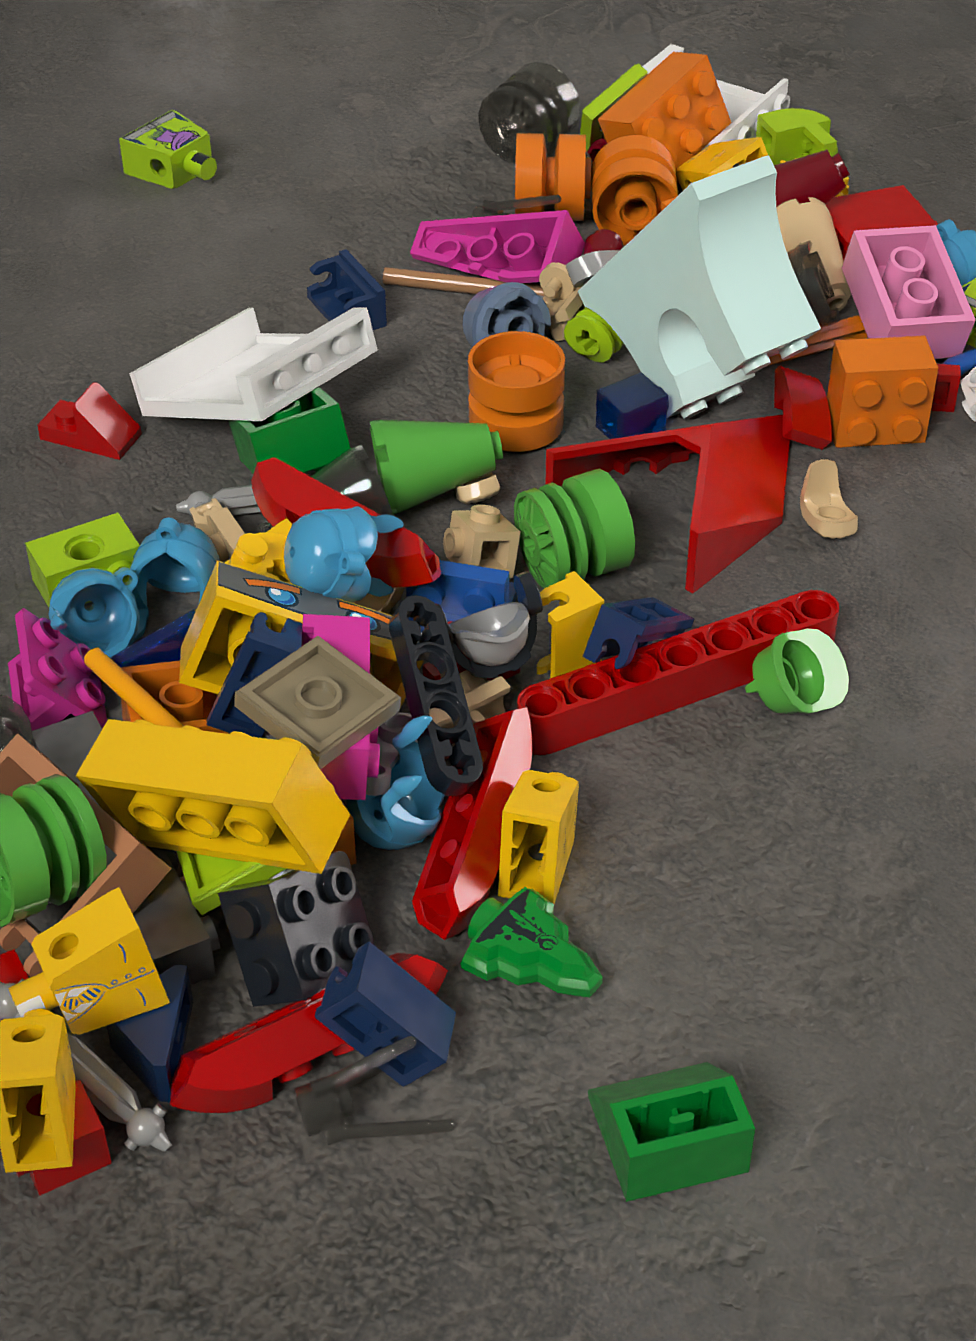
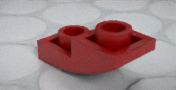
[774,365,832,450]

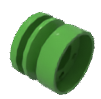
[514,468,635,588]
[0,774,107,927]

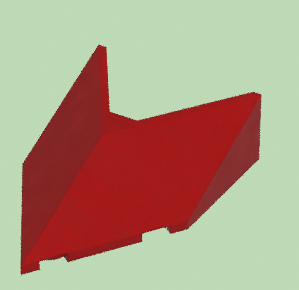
[545,414,790,594]

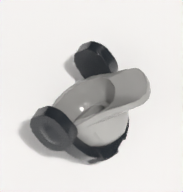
[435,571,543,678]

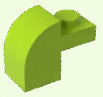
[756,108,838,165]

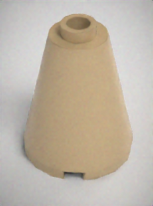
[776,197,851,314]

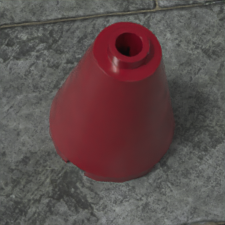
[774,150,850,207]

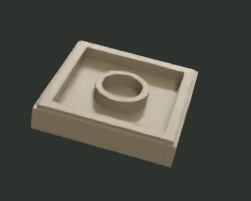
[234,636,401,769]

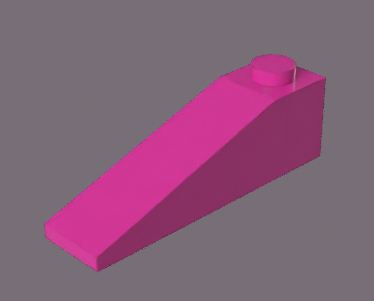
[410,210,585,283]

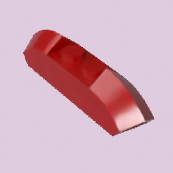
[251,457,441,587]
[412,707,532,940]
[170,953,448,1113]

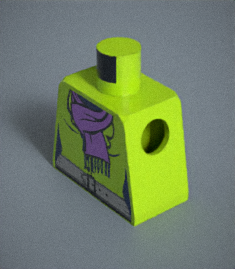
[119,109,217,189]

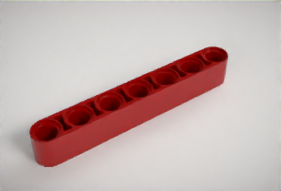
[517,590,839,755]

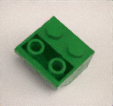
[588,1062,755,1202]

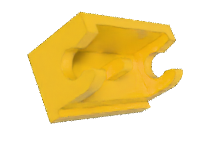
[537,571,604,678]

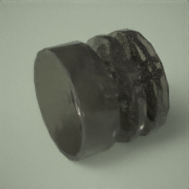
[478,62,580,164]

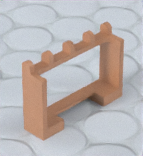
[0,733,172,977]

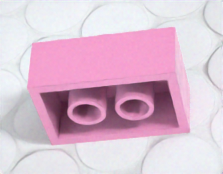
[842,225,976,359]

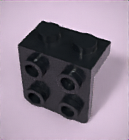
[218,851,375,1007]

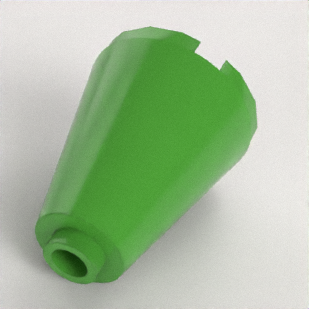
[370,420,503,515]

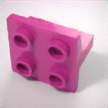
[8,608,107,743]

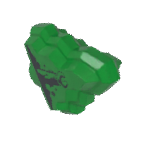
[460,887,602,998]

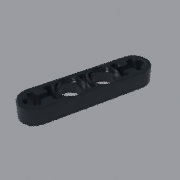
[389,595,483,797]

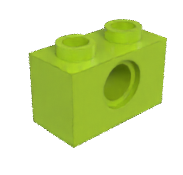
[25,513,140,607]

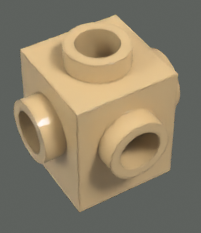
[443,505,521,578]

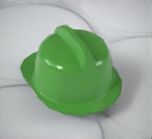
[745,628,849,714]

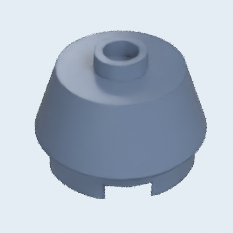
[463,282,551,348]

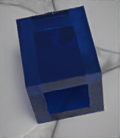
[595,372,669,439]

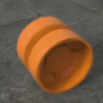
[515,133,591,221]
[591,135,678,245]
[468,331,565,452]

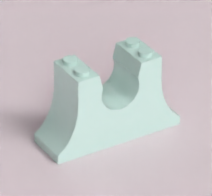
[577,155,821,420]

